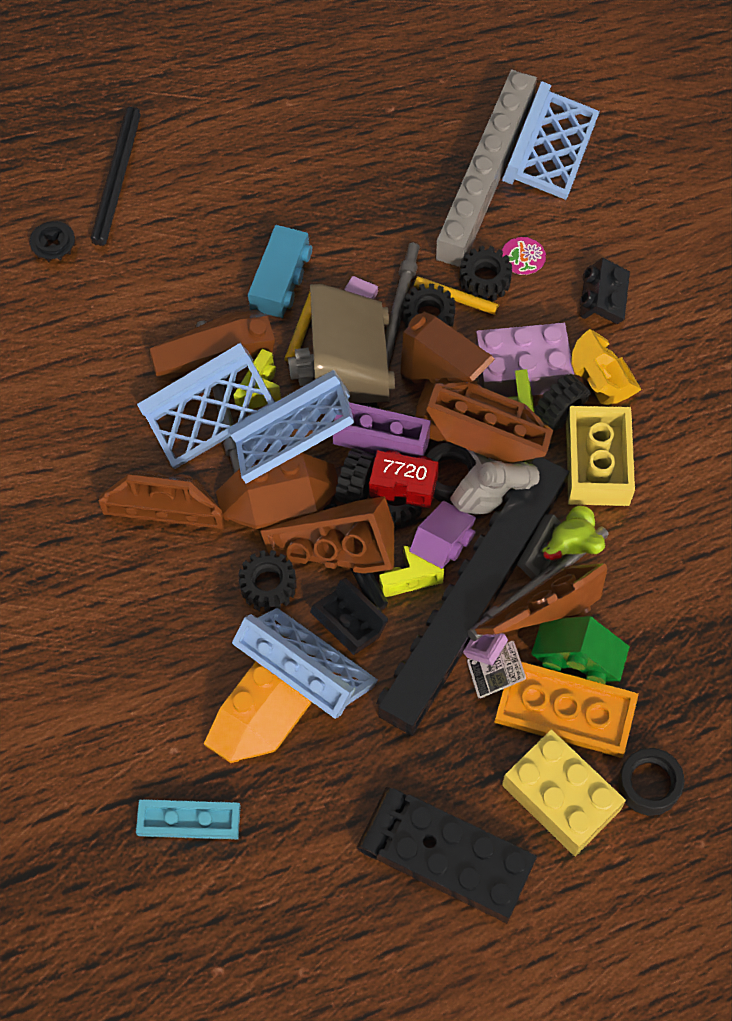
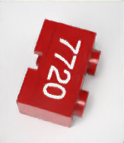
[369,450,439,508]

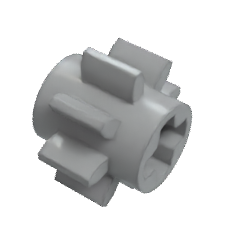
[288,348,315,386]

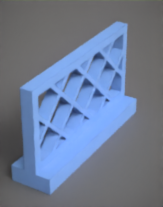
[502,81,600,200]
[137,343,275,469]
[229,370,354,483]
[232,608,378,719]

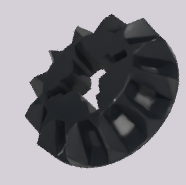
[30,221,76,262]

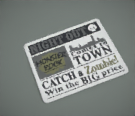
[467,641,526,698]

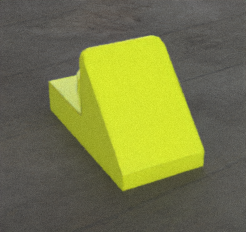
[234,349,281,412]
[379,546,444,597]

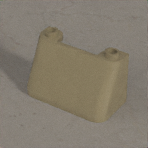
[310,283,395,404]

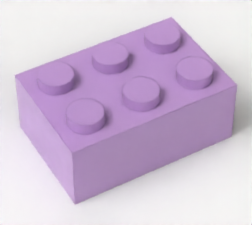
[475,323,574,397]

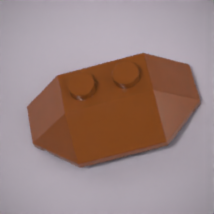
[426,382,553,463]
[216,453,339,529]
[98,471,225,529]

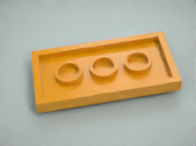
[495,662,639,758]

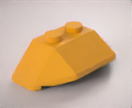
[204,662,312,763]

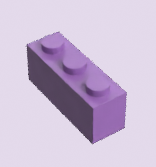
[333,402,430,458]

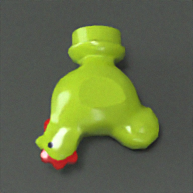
[542,506,605,560]

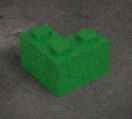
[531,616,630,684]

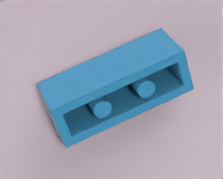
[248,225,312,318]

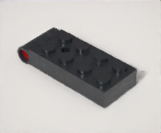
[356,787,537,923]

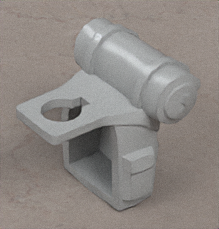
[450,449,539,514]

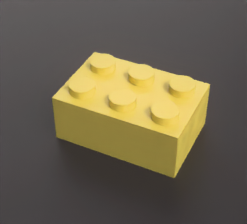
[566,406,635,506]
[502,729,626,856]

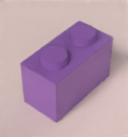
[409,501,476,569]

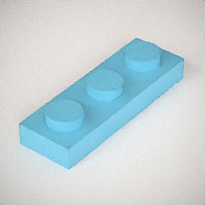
[136,800,241,839]

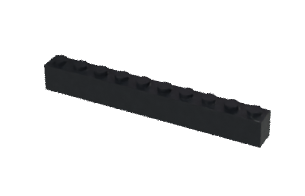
[376,457,569,736]

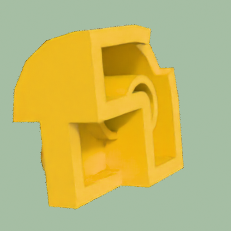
[571,329,642,405]

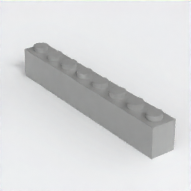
[436,70,537,267]

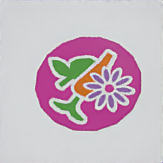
[502,237,546,275]

